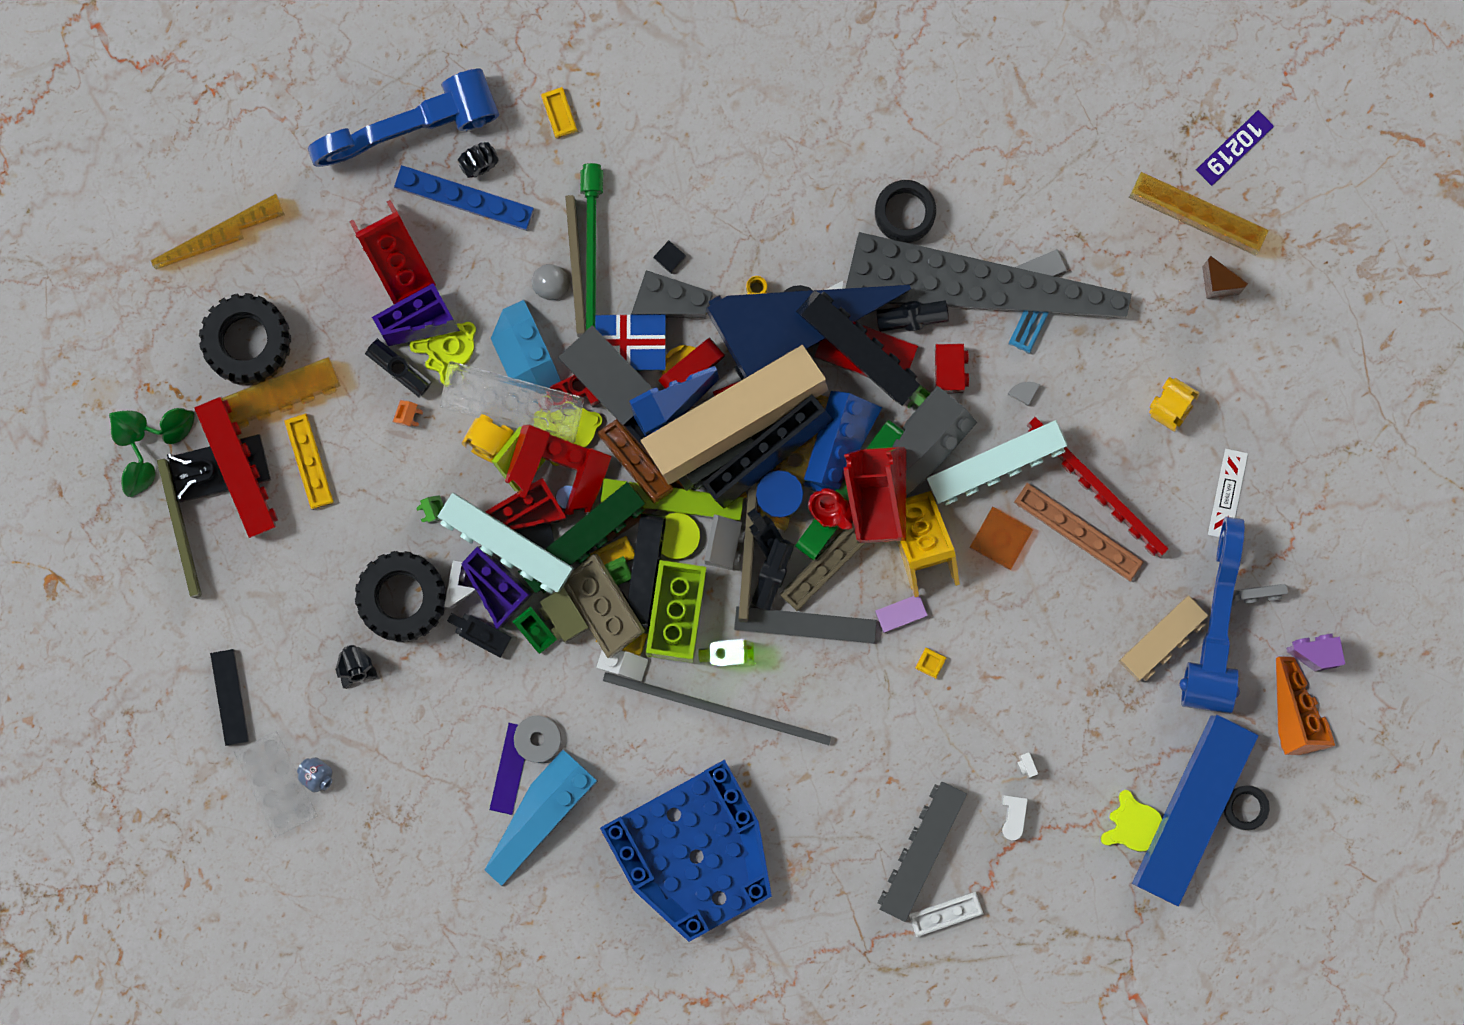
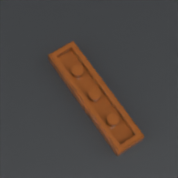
[598,419,673,504]

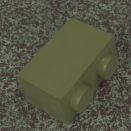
[539,587,589,643]

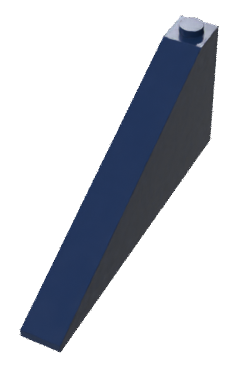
[706,285,911,378]

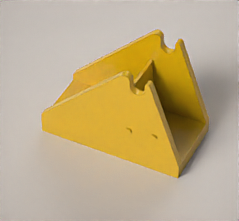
[897,491,960,598]

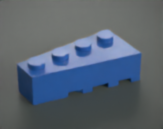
[804,391,882,490]

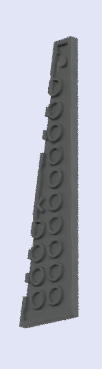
[846,232,1132,318]

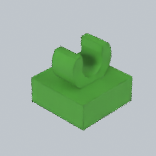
[907,385,931,409]
[416,495,444,522]

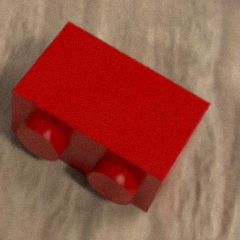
[935,344,969,393]

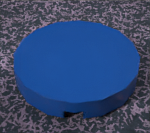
[756,470,803,518]

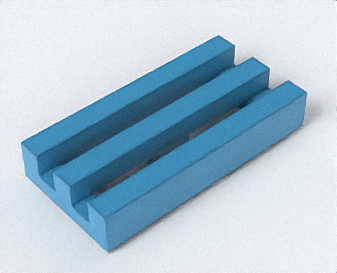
[1008,311,1049,354]

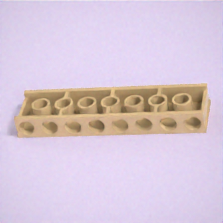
[640,345,828,485]

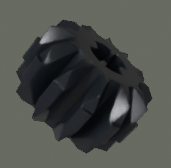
[458,142,499,178]

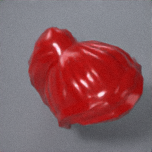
[808,488,853,530]

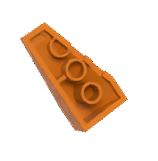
[1276,656,1335,755]

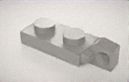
[1232,584,1288,606]

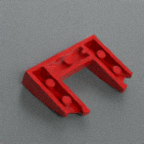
[505,425,612,515]

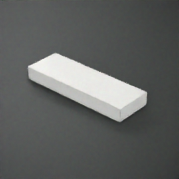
[909,892,983,937]

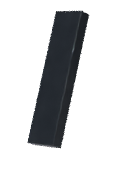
[210,649,249,746]

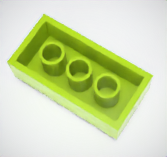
[646,560,707,663]

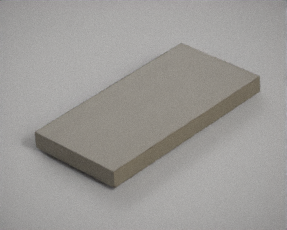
[563,554,645,658]

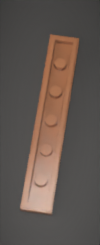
[1014,483,1143,582]

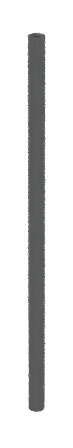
[603,672,831,745]

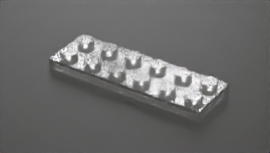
[440,361,584,443]

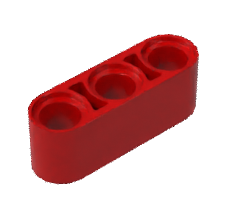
[658,338,725,389]

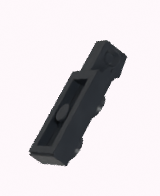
[747,508,782,559]
[447,613,512,658]

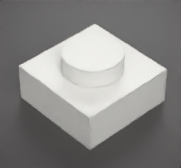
[1017,752,1038,778]

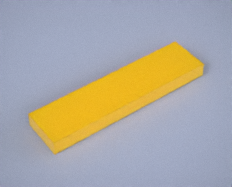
[284,414,334,510]

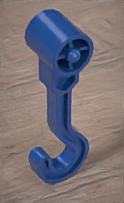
[308,68,500,167]
[1179,516,1245,714]

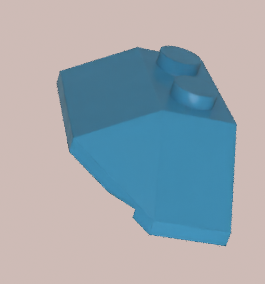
[491,300,561,394]

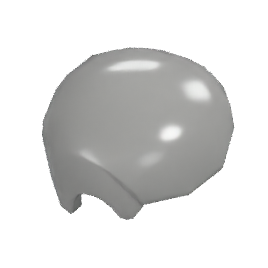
[531,264,570,300]

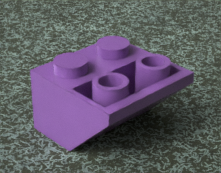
[1287,633,1345,671]

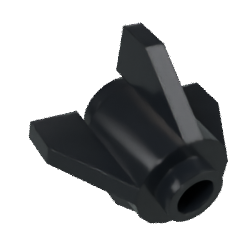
[335,645,378,689]

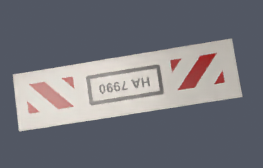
[1208,449,1248,537]

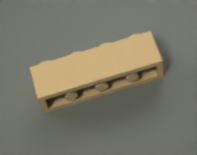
[1119,595,1208,681]

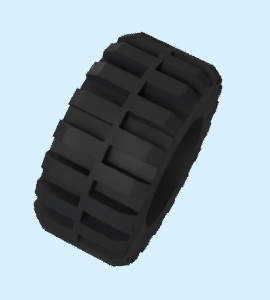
[199,293,291,385]
[355,551,446,642]

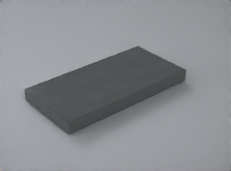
[558,325,653,425]

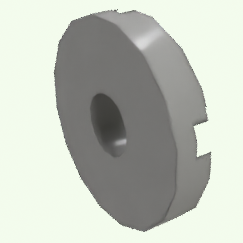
[514,716,561,763]

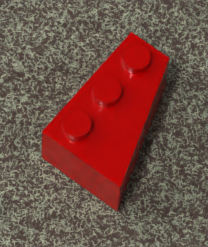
[485,477,567,531]

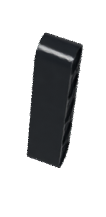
[627,513,666,630]

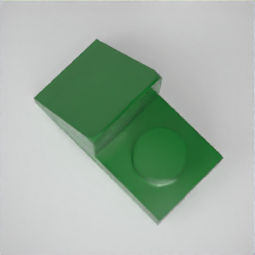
[512,607,557,654]

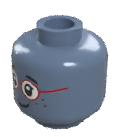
[297,757,333,792]

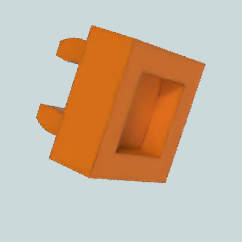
[393,400,423,426]

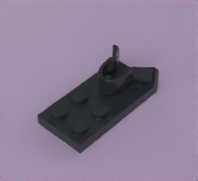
[167,434,271,503]

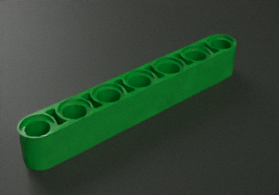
[795,419,904,561]

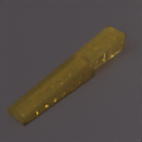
[151,194,285,269]

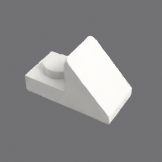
[444,560,477,609]
[596,650,648,682]

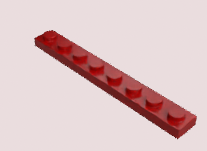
[1027,417,1169,558]

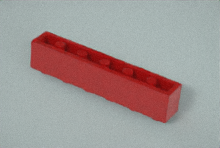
[194,396,278,538]

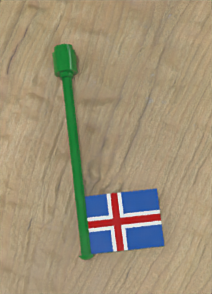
[580,163,666,371]

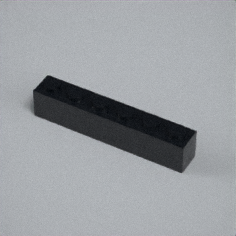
[796,290,920,406]
[702,394,833,508]

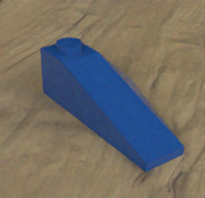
[629,366,719,437]

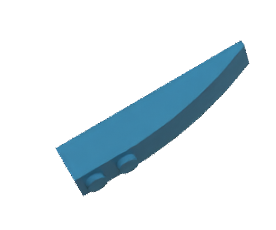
[484,750,598,886]

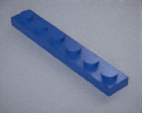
[394,165,534,231]

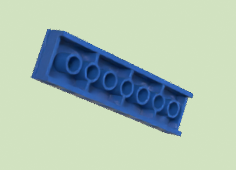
[1132,715,1259,907]

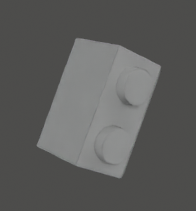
[704,514,745,570]

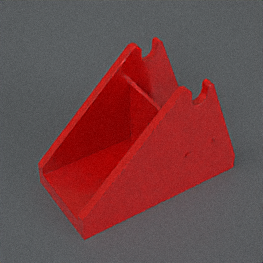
[349,200,436,304]
[844,447,906,543]

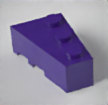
[372,283,460,346]
[461,546,533,629]

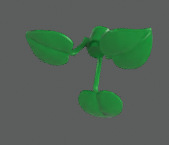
[109,408,194,497]

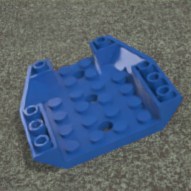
[600,759,772,942]

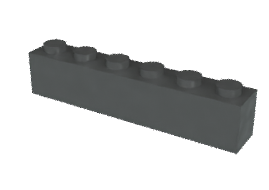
[877,781,967,922]

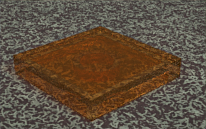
[969,506,1033,570]

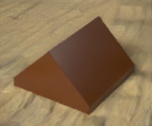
[1202,256,1248,299]

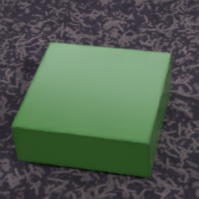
[605,556,631,586]

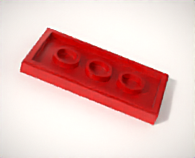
[814,322,918,378]

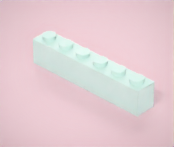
[927,420,1068,506]
[437,493,574,594]

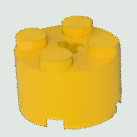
[1149,377,1200,432]
[462,414,514,463]

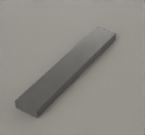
[734,606,877,644]

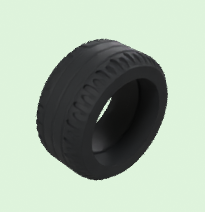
[875,180,936,243]

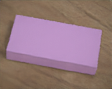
[875,595,928,633]

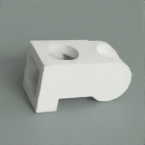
[1001,795,1027,840]

